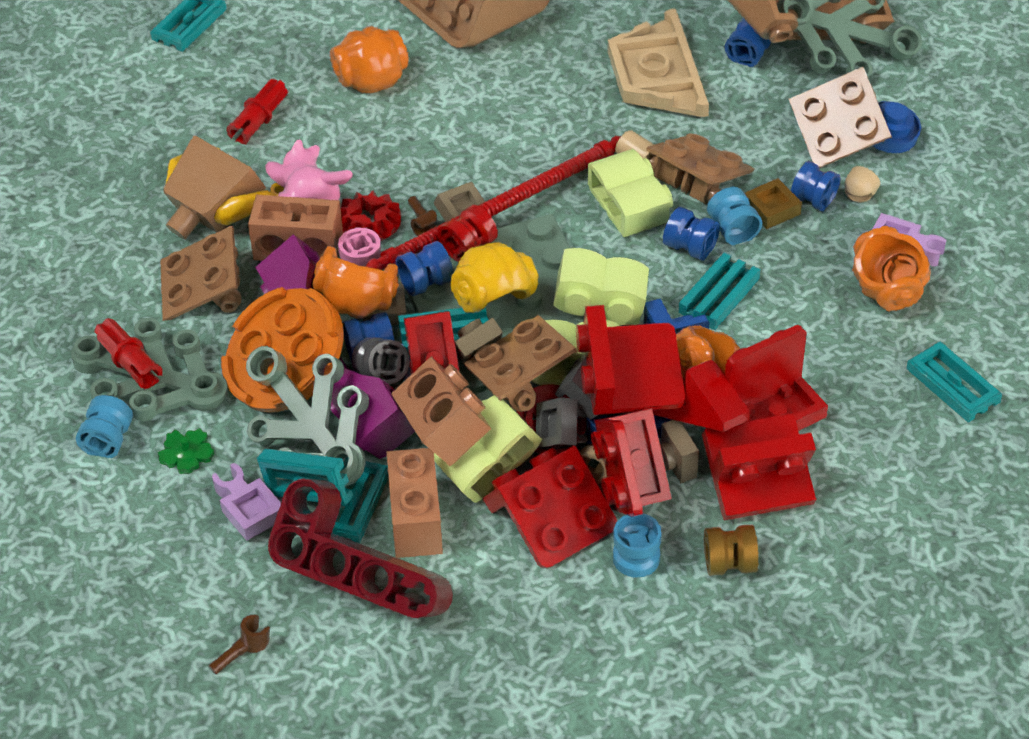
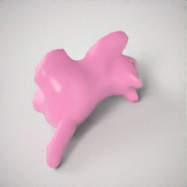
[265,139,353,200]

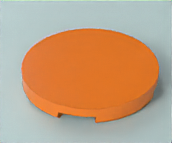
[221,287,344,412]

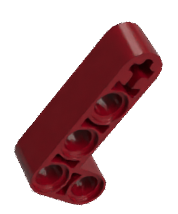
[268,479,453,618]

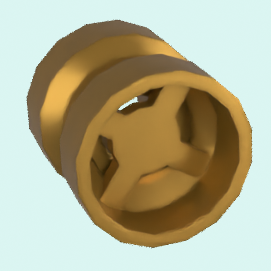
[704,525,758,576]

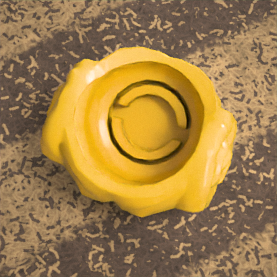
[451,242,539,313]

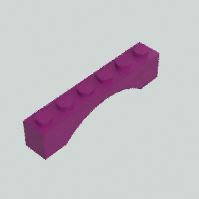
[255,234,415,459]

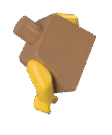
[164,135,284,240]

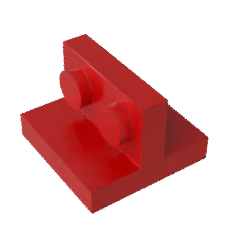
[702,413,816,521]

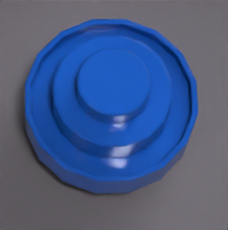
[873,101,922,153]

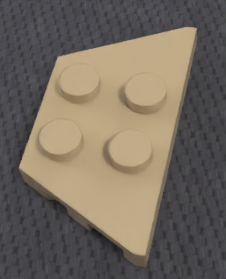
[608,9,709,117]

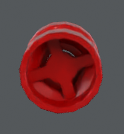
[438,204,498,262]

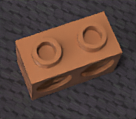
[248,195,343,261]
[391,357,491,467]
[387,448,443,558]

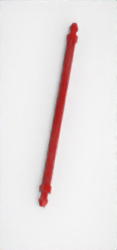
[365,136,621,270]

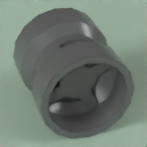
[351,337,410,384]

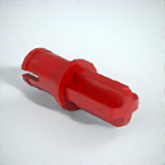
[226,78,288,145]
[94,318,163,389]

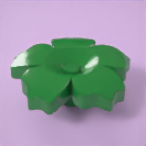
[158,428,214,474]

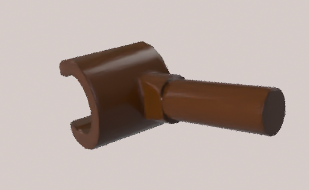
[408,196,437,236]
[208,614,270,675]

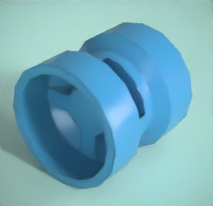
[707,187,763,245]
[75,395,133,458]
[613,514,661,578]

